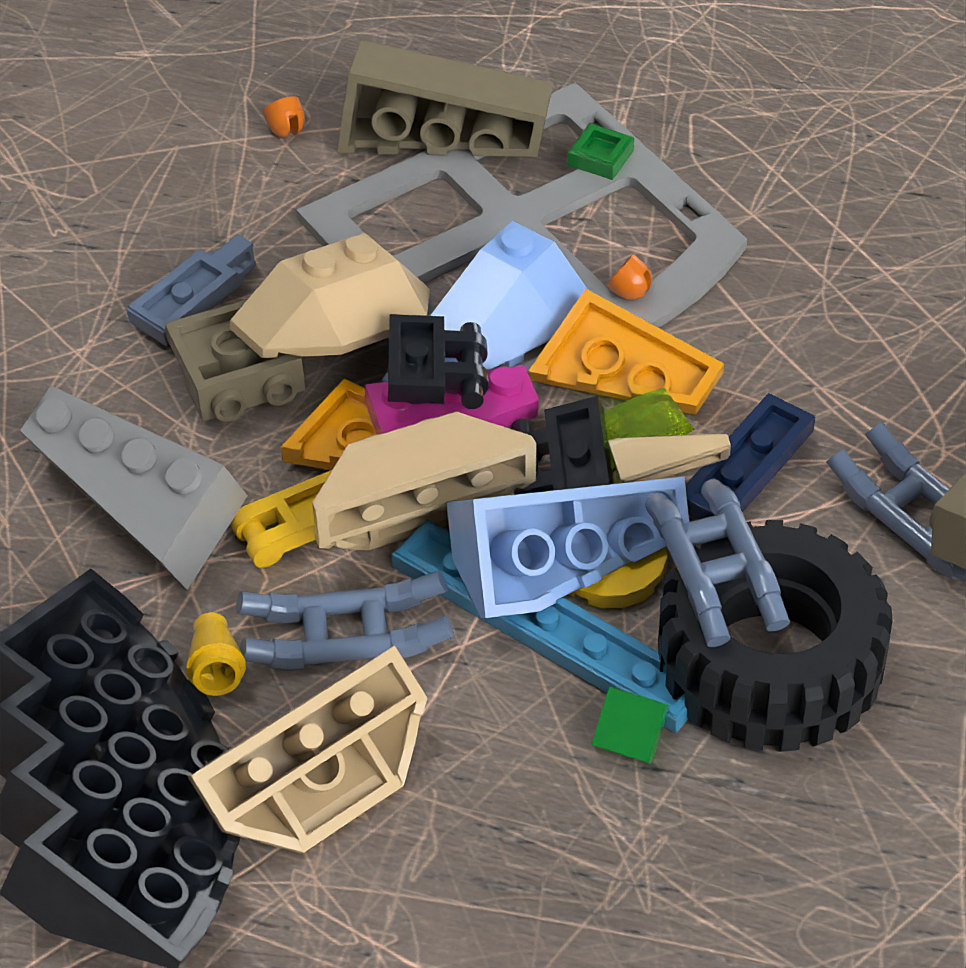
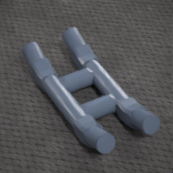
[826,422,966,582]
[645,479,790,647]
[236,570,454,670]

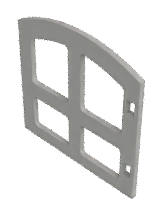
[297,82,748,375]

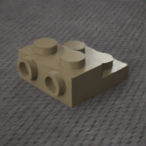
[165,299,306,422]

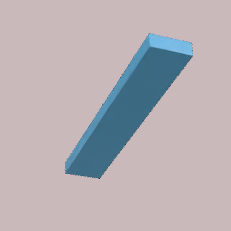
[391,519,689,734]

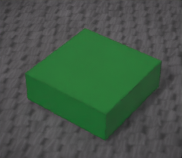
[568,123,634,180]
[591,686,670,764]

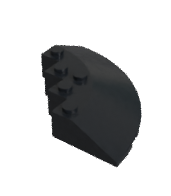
[0,569,240,968]

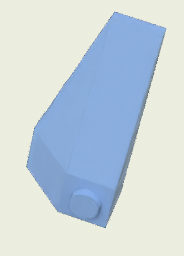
[382,221,587,382]
[446,477,689,618]

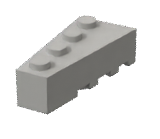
[20,386,248,590]

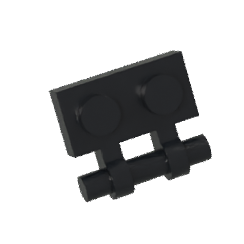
[388,314,489,409]
[512,396,614,495]

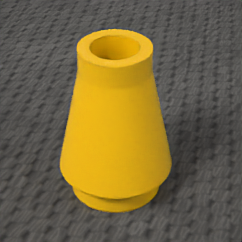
[186,612,246,696]

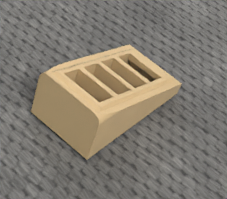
[608,434,731,483]

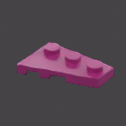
[364,365,539,435]

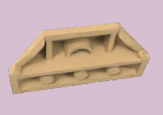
[229,233,430,358]
[312,412,536,550]
[188,646,427,854]

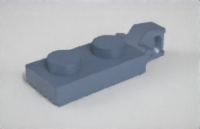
[126,234,256,346]

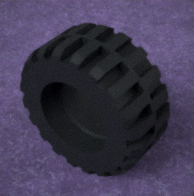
[658,520,893,752]

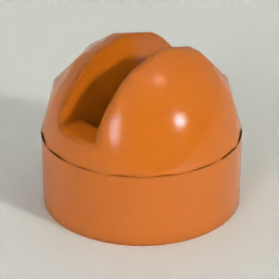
[263,96,305,138]
[606,253,652,300]

